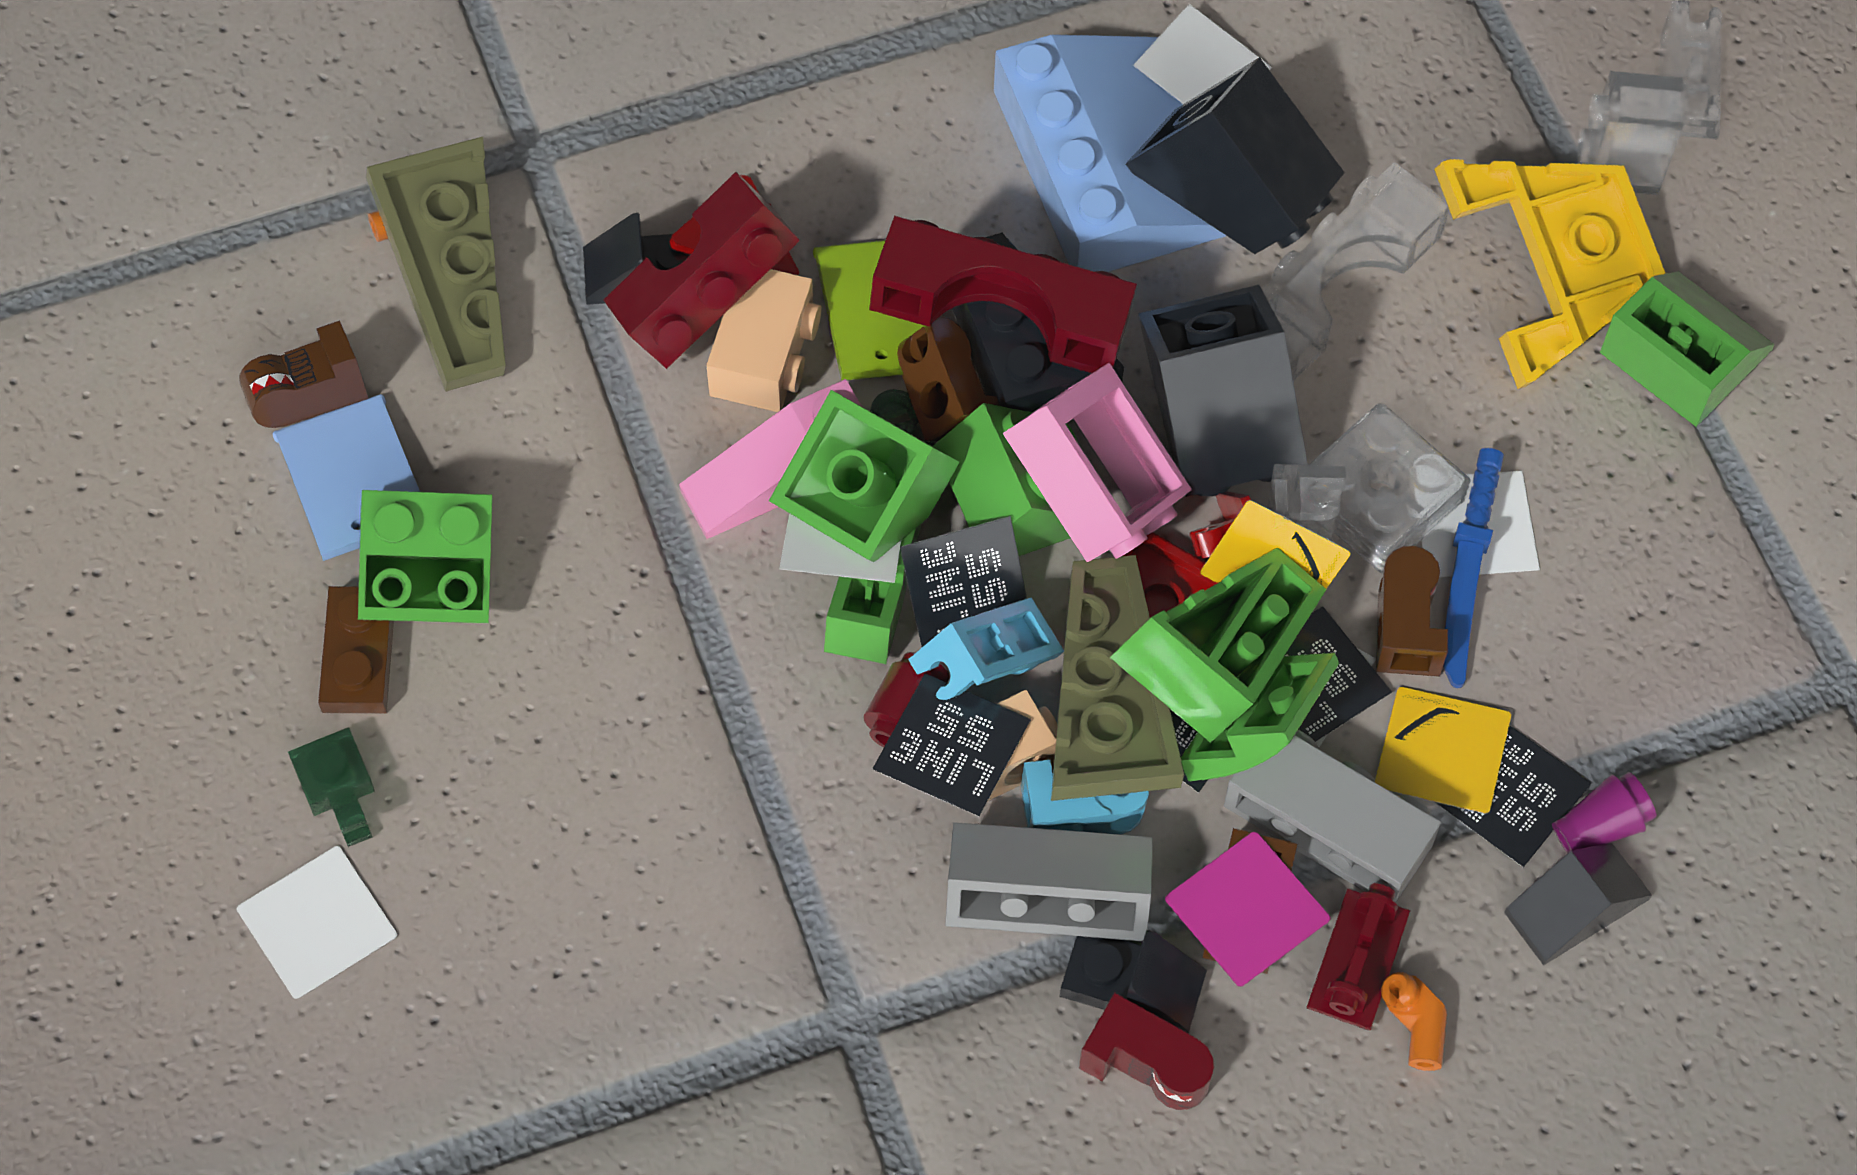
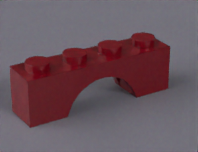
[869,215,1137,373]

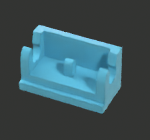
[908,597,1064,700]

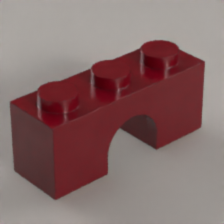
[603,172,800,369]

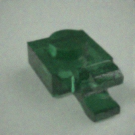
[288,727,375,847]

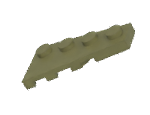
[366,136,506,392]
[1051,555,1184,801]

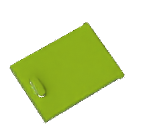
[812,240,924,381]

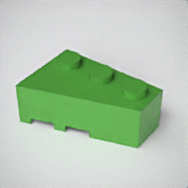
[1110,548,1327,743]

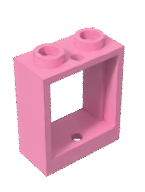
[1003,363,1192,562]

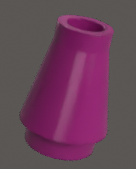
[1552,772,1656,853]

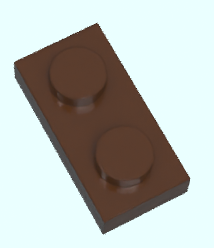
[318,586,394,714]

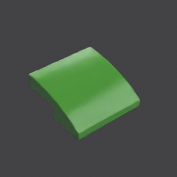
[1181,653,1339,781]

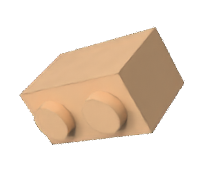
[706,269,822,412]

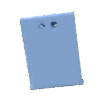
[273,394,420,561]

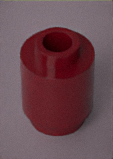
[863,652,950,748]

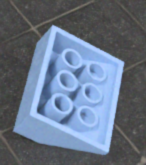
[994,35,1226,272]

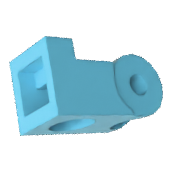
[1020,760,1149,835]

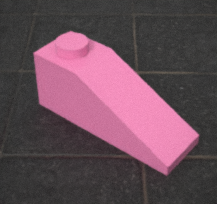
[679,379,862,539]

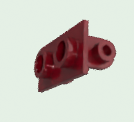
[1306,883,1411,1031]

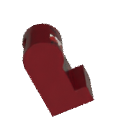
[1079,993,1214,1110]

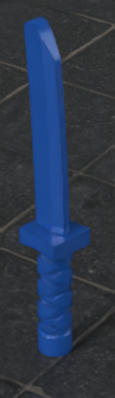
[1443,448,1504,688]

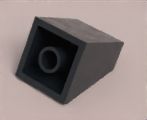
[1126,57,1345,254]
[1138,285,1309,497]

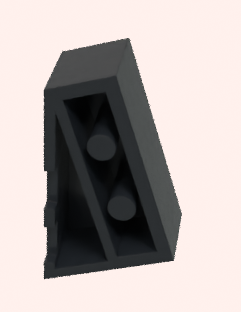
[952,232,1124,412]

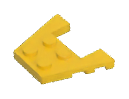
[1434,159,1666,389]

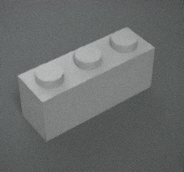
[1224,730,1441,903]
[945,822,1153,941]

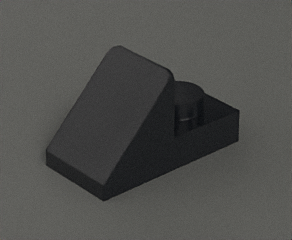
[583,212,691,305]
[1059,930,1207,1034]

